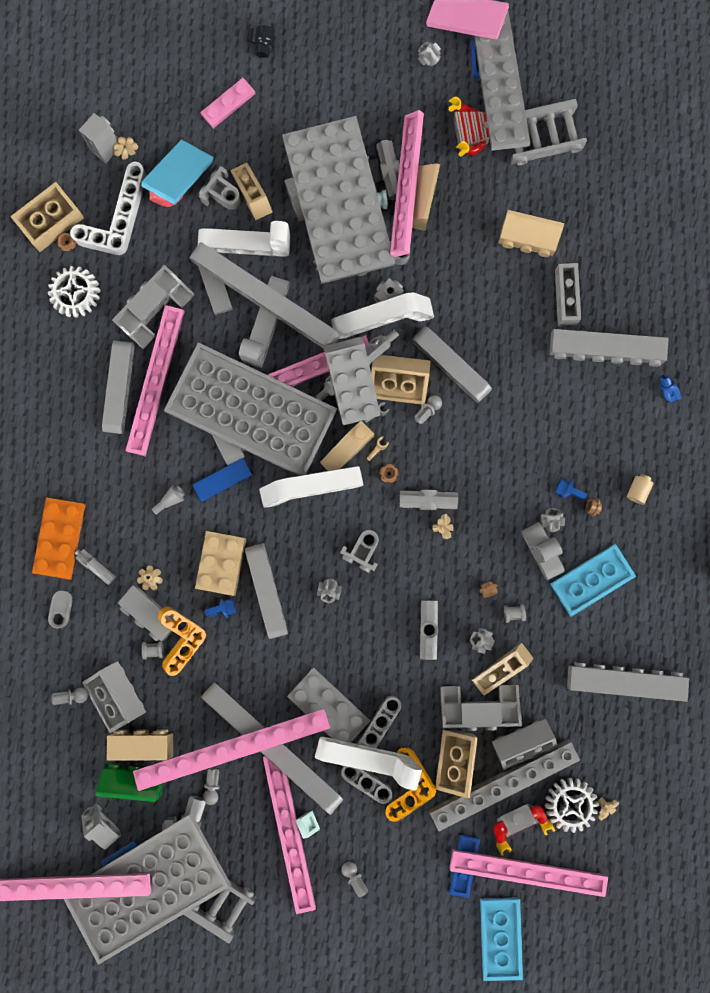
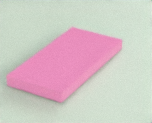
[426,0,509,40]

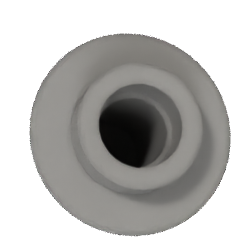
[152,485,185,515]

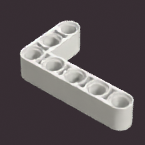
[70,162,147,255]
[197,221,290,257]
[331,293,434,339]
[259,467,363,508]
[315,737,422,790]

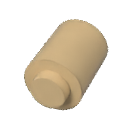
[626,474,654,505]

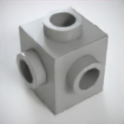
[374,278,404,303]

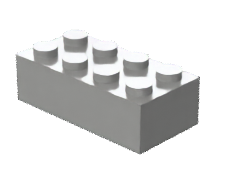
[323,337,381,425]

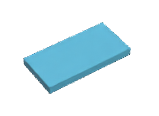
[141,140,214,205]
[550,544,636,617]
[480,897,523,981]

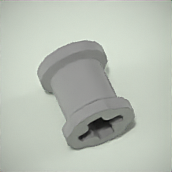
[504,604,526,623]
[142,641,164,660]

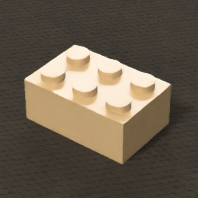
[11,182,84,252]
[195,531,246,596]
[107,729,173,760]

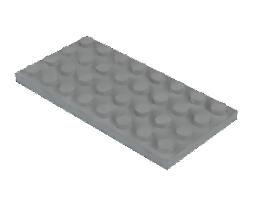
[282,116,395,284]
[164,343,337,476]
[64,813,231,965]

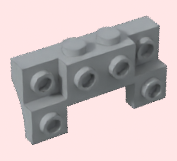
[112,265,195,349]
[440,685,522,731]

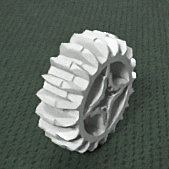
[48,266,100,318]
[545,778,599,833]

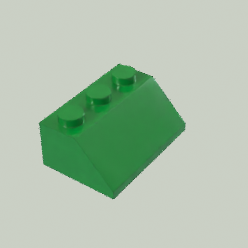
[95,763,163,802]

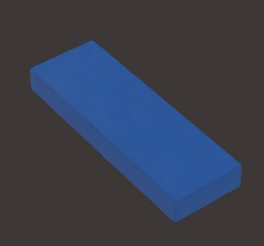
[193,458,253,502]
[449,834,480,898]

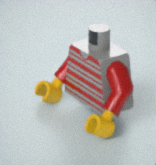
[449,97,490,157]
[494,804,555,856]

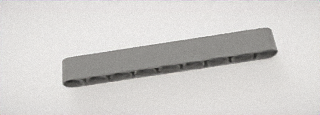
[189,242,341,349]
[201,683,343,815]

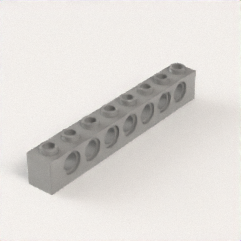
[429,740,580,831]

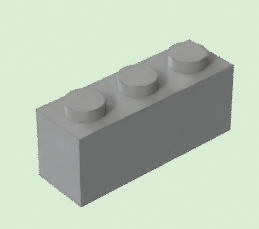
[79,113,118,163]
[555,263,581,326]
[118,585,174,641]
[492,719,557,770]

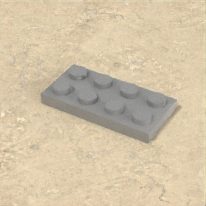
[287,667,370,743]

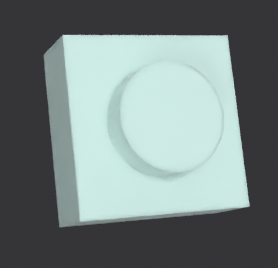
[295,811,320,839]

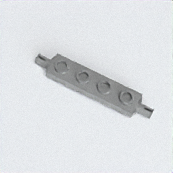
[316,329,399,401]

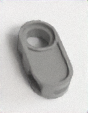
[48,591,72,628]

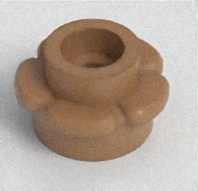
[58,233,76,251]
[380,464,398,483]
[585,498,602,517]
[480,582,498,598]

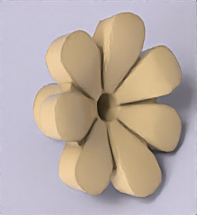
[113,137,138,160]
[433,514,453,539]
[137,566,163,590]
[597,798,619,821]

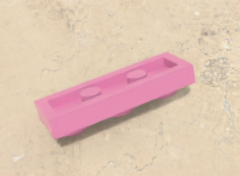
[200,78,255,129]

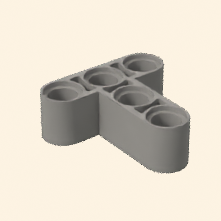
[521,522,564,580]

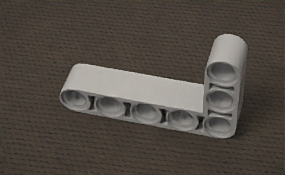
[239,276,290,368]
[341,695,401,804]

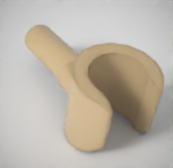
[367,437,389,461]

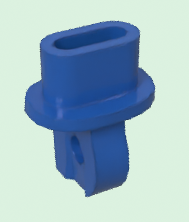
[659,374,682,402]
[555,479,587,499]
[205,598,236,618]

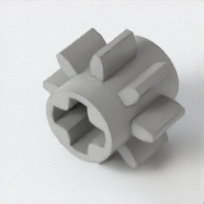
[418,42,441,66]
[541,508,565,532]
[317,579,341,603]
[470,628,495,654]

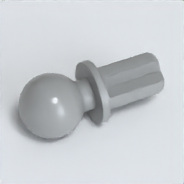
[414,395,442,424]
[51,688,88,705]
[203,768,220,805]
[342,861,368,897]

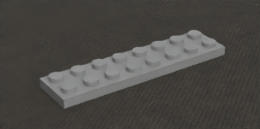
[474,11,530,151]

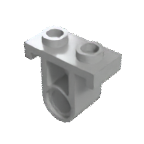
[199,166,241,210]
[340,530,379,573]
[81,803,121,849]

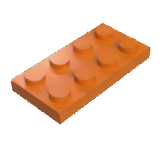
[32,498,85,580]

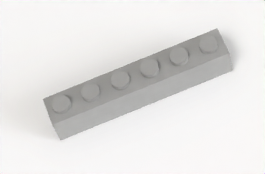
[550,329,668,367]
[567,662,689,702]

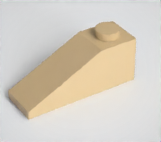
[230,163,272,220]
[320,421,374,471]
[472,643,533,696]

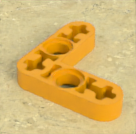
[158,607,206,676]
[386,748,436,821]

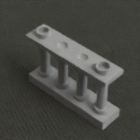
[511,99,587,165]
[183,879,256,943]

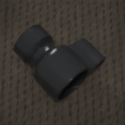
[247,25,275,58]

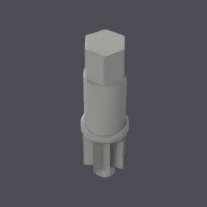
[75,549,116,585]

